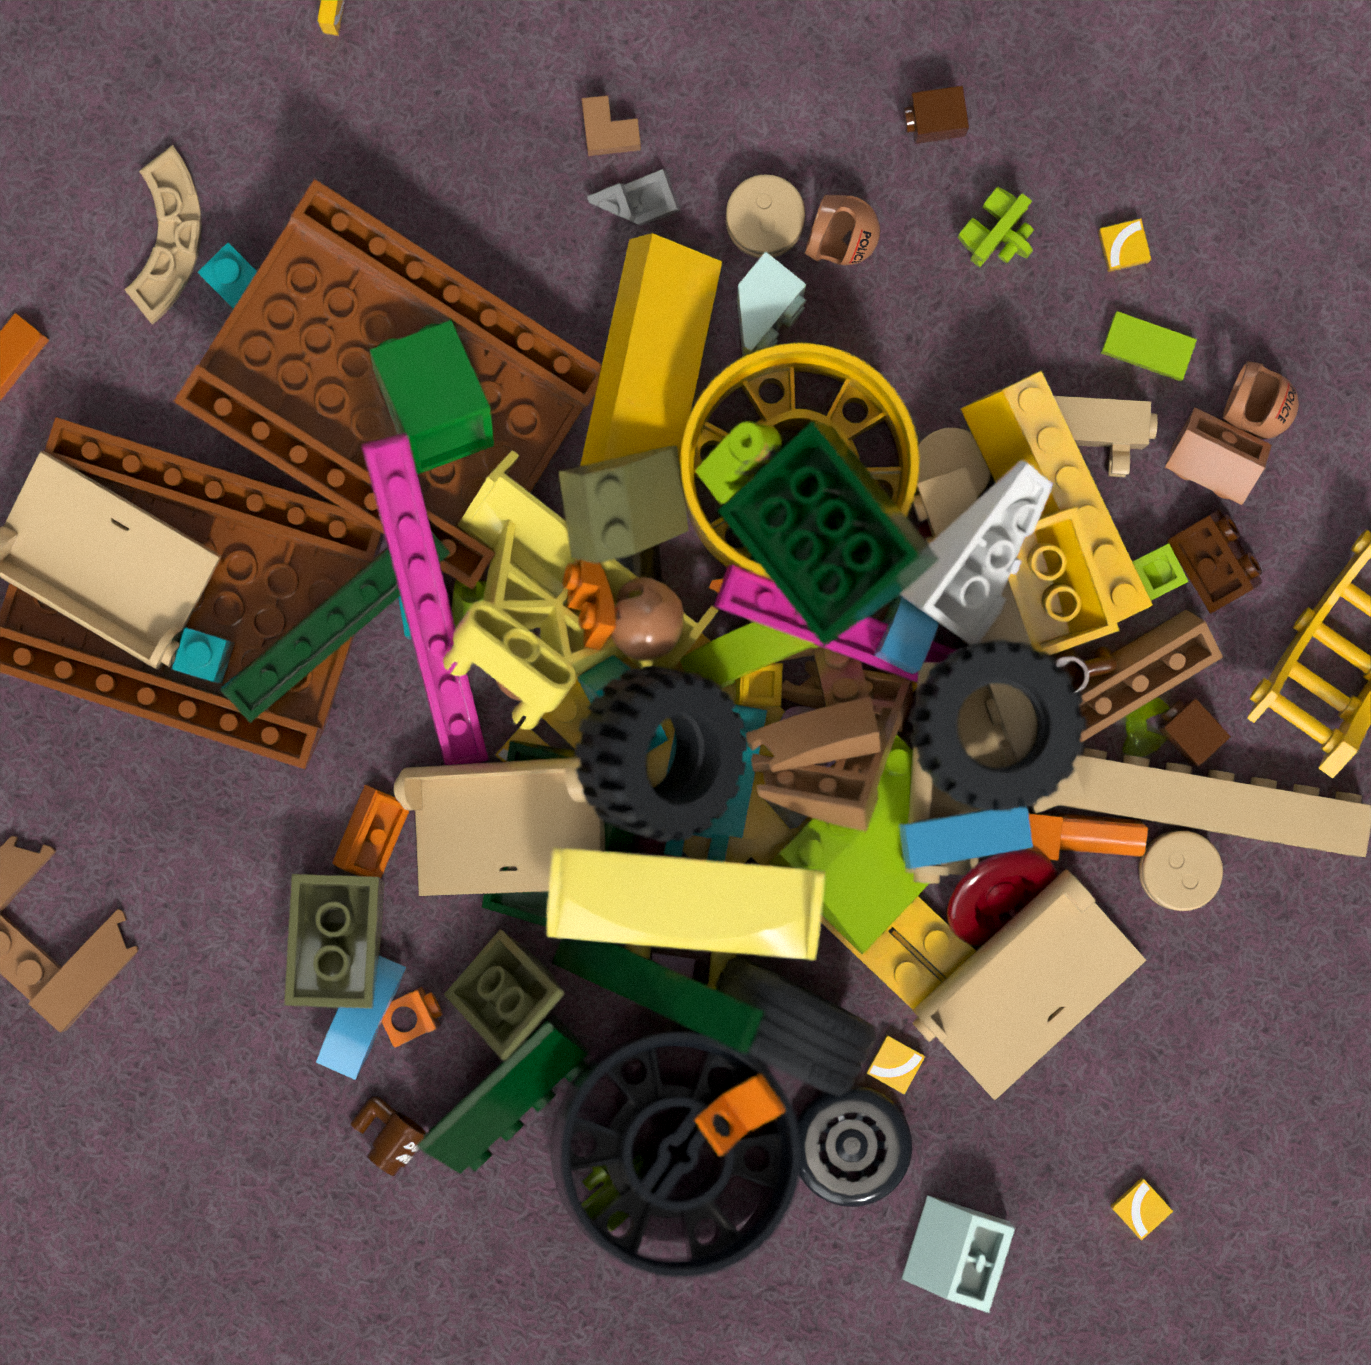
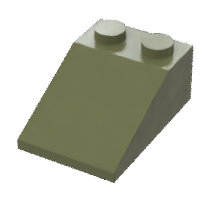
[559,445,689,563]
[284,874,385,1009]
[444,929,564,1061]

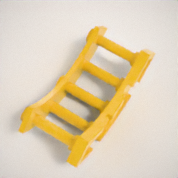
[1247,529,1371,778]

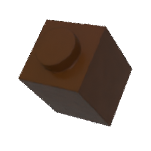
[903,86,969,144]
[1158,698,1231,767]

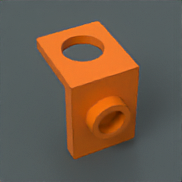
[382,987,443,1047]
[695,1074,785,1155]

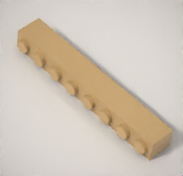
[912,466,1086,813]
[1059,748,1371,857]

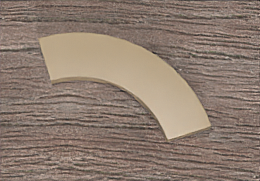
[124,145,202,325]

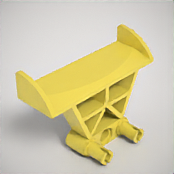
[443,450,719,730]
[547,848,824,989]

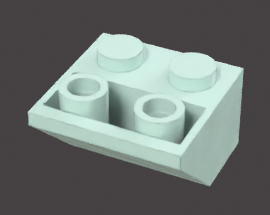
[737,252,807,358]
[901,1195,1015,1313]

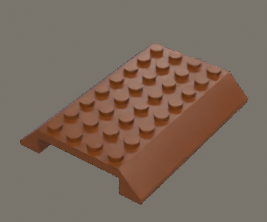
[173,179,602,590]
[0,417,384,770]

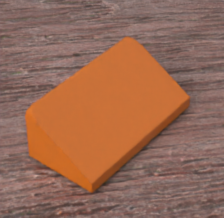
[0,313,49,400]
[332,785,410,878]

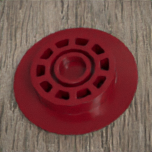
[947,849,1058,947]

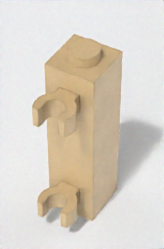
[1054,396,1158,477]

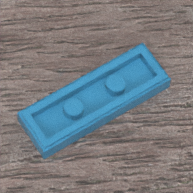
[899,808,1033,869]

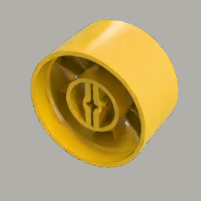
[681,343,919,579]

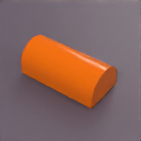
[1057,813,1148,857]

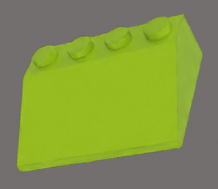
[769,734,930,954]

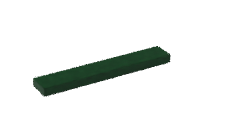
[221,531,450,723]
[552,937,764,1054]

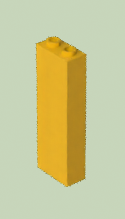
[580,233,722,466]

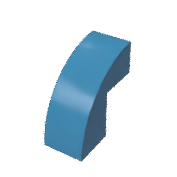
[874,594,939,675]
[316,955,406,1080]

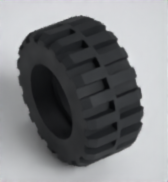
[910,640,1087,811]
[575,666,747,841]

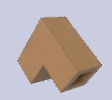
[582,95,641,156]

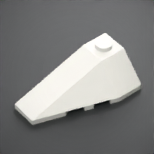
[900,460,1053,645]

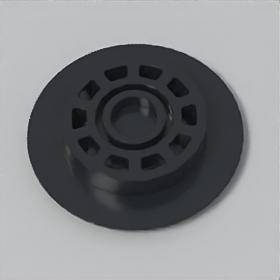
[797,1085,912,1207]

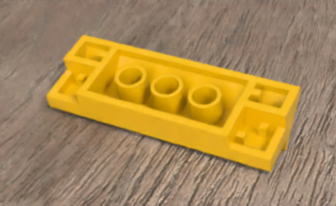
[960,371,1153,622]

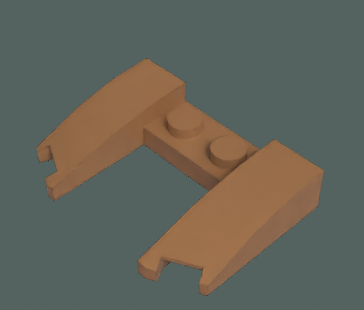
[746,647,881,772]
[751,661,914,831]
[0,836,139,1033]

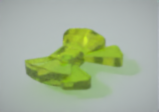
[1122,697,1169,757]

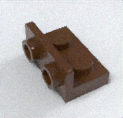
[1166,510,1262,614]

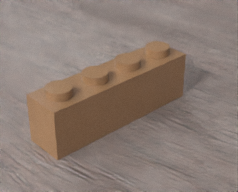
[1080,610,1223,742]

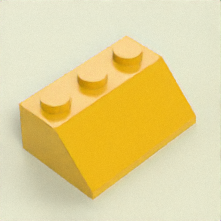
[1008,506,1119,655]

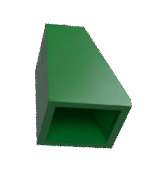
[369,320,494,475]

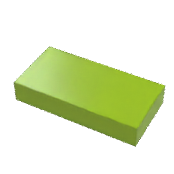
[1101,311,1197,381]

